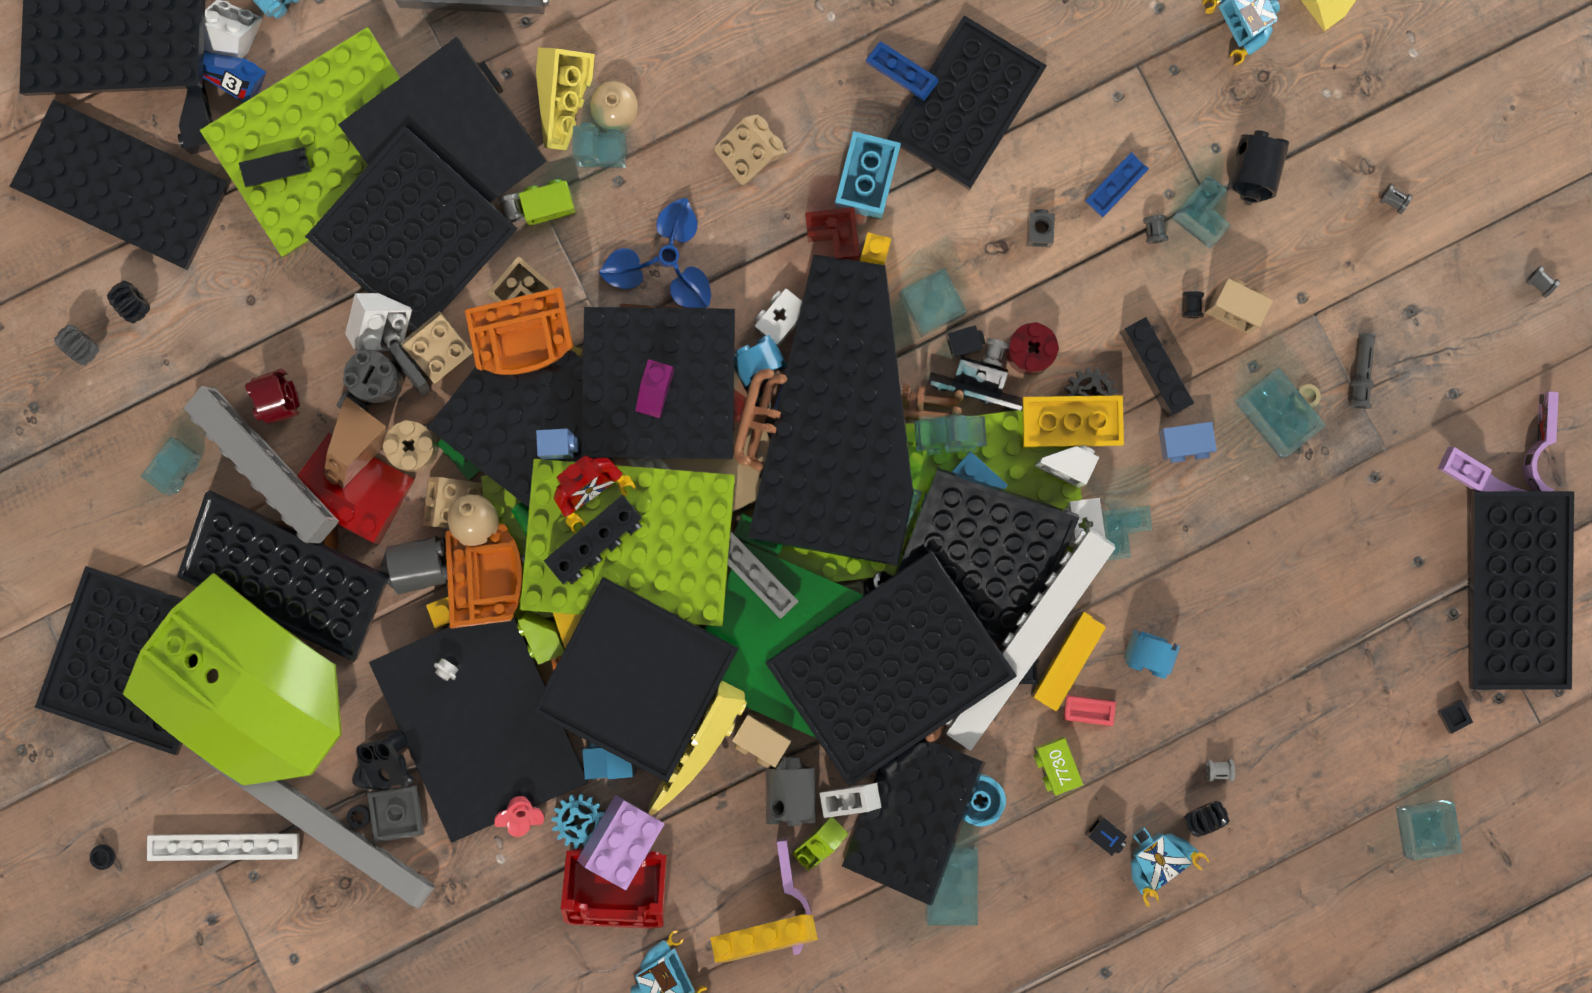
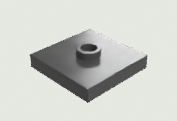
[389,343,431,396]
[367,785,425,842]

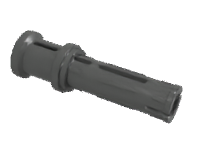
[1349,333,1376,409]

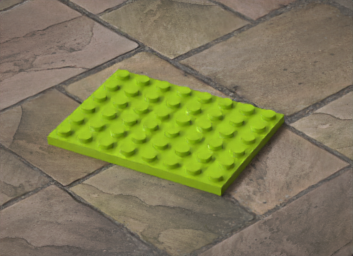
[200,27,400,257]
[520,459,735,626]

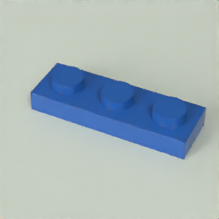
[866,41,939,101]

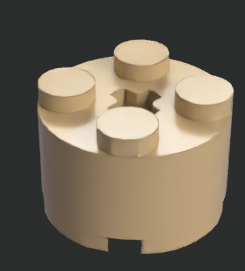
[383,420,438,472]

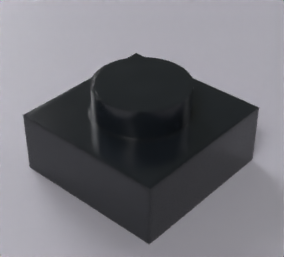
[1437,700,1473,734]

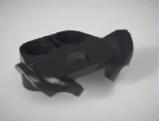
[352,730,415,790]

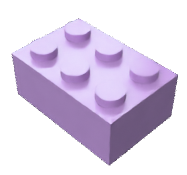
[577,795,664,890]

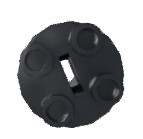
[1228,130,1289,203]

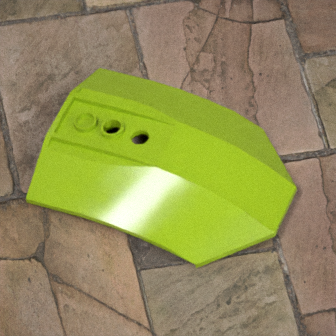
[123,573,342,786]

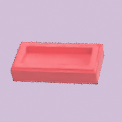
[1063,695,1116,726]

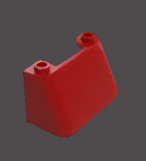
[561,848,667,929]

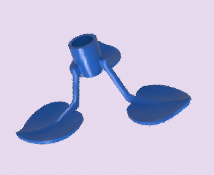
[599,198,711,308]

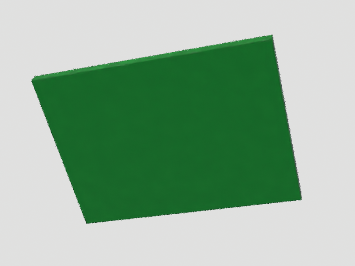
[705,542,864,738]

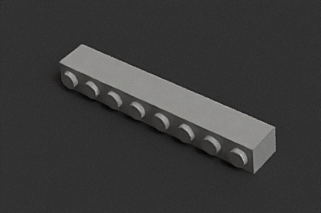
[184,386,339,543]

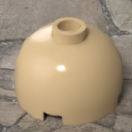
[590,81,639,131]
[447,494,499,546]

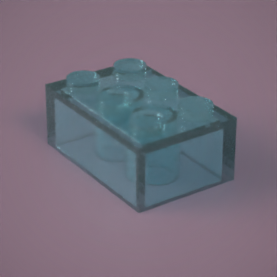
[1234,368,1326,459]
[925,846,978,925]

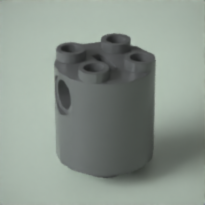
[343,350,404,405]
[381,535,448,595]
[766,757,815,826]

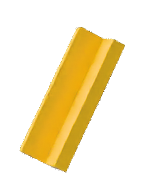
[1031,612,1106,711]

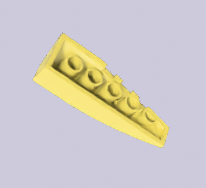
[648,681,747,816]

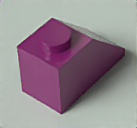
[635,359,675,418]

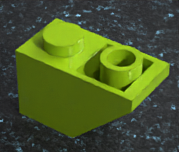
[517,611,565,665]
[791,817,849,872]

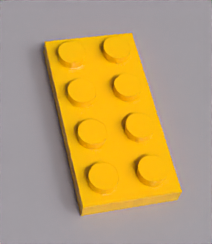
[1022,396,1124,447]

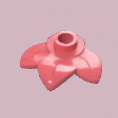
[494,796,544,837]

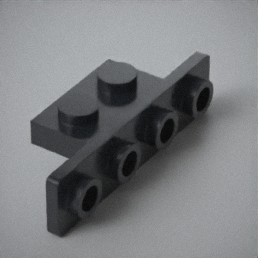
[928,356,1022,411]

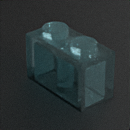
[140,437,202,496]

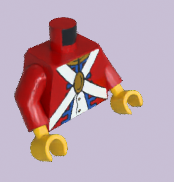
[554,456,635,533]

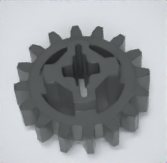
[1064,368,1118,396]

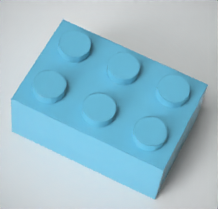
[835,131,901,220]

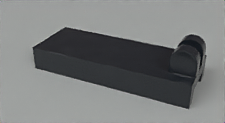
[239,147,312,188]

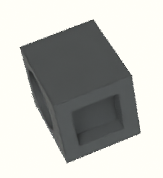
[1026,209,1055,248]

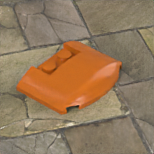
[465,287,573,375]
[445,524,523,628]

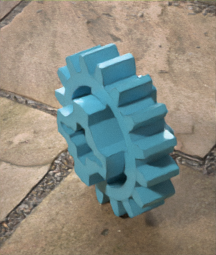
[551,793,605,849]

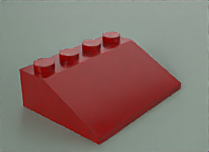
[298,433,415,544]

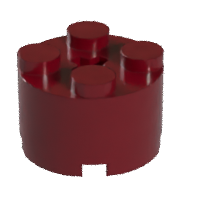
[1006,322,1059,375]
[245,368,300,425]

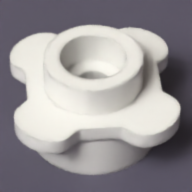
[434,658,458,681]

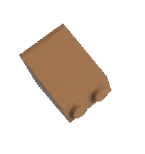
[324,397,386,488]

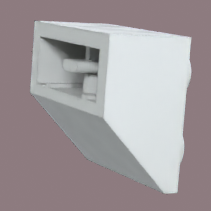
[204,0,262,58]
[345,293,412,351]

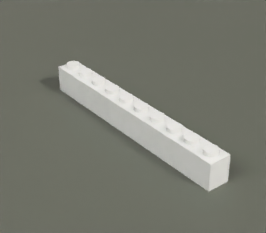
[945,527,1115,751]

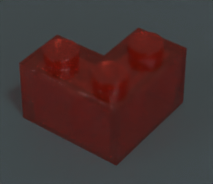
[805,207,860,261]

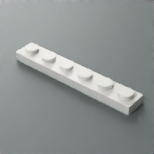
[147,833,300,861]

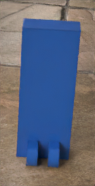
[1085,152,1149,218]

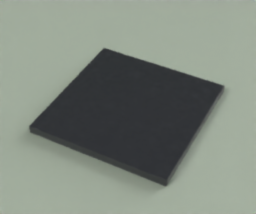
[338,37,548,202]
[533,576,739,783]

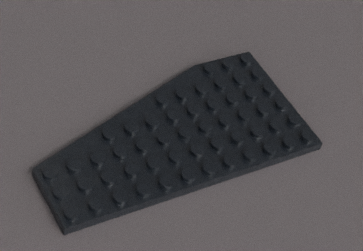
[748,254,914,566]

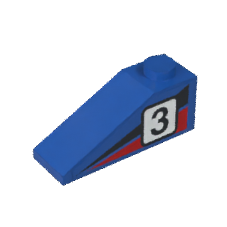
[203,52,266,103]

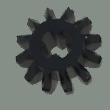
[107,280,150,324]
[1185,801,1230,837]

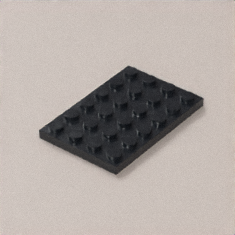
[887,15,1047,190]
[842,738,986,905]

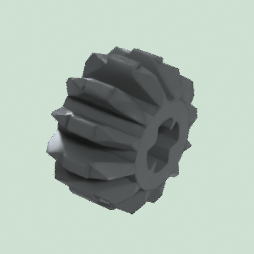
[54,324,99,366]

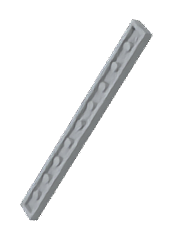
[625,458,799,619]

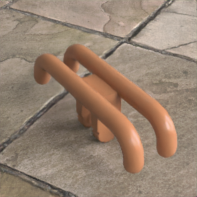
[733,368,787,471]
[901,384,964,423]

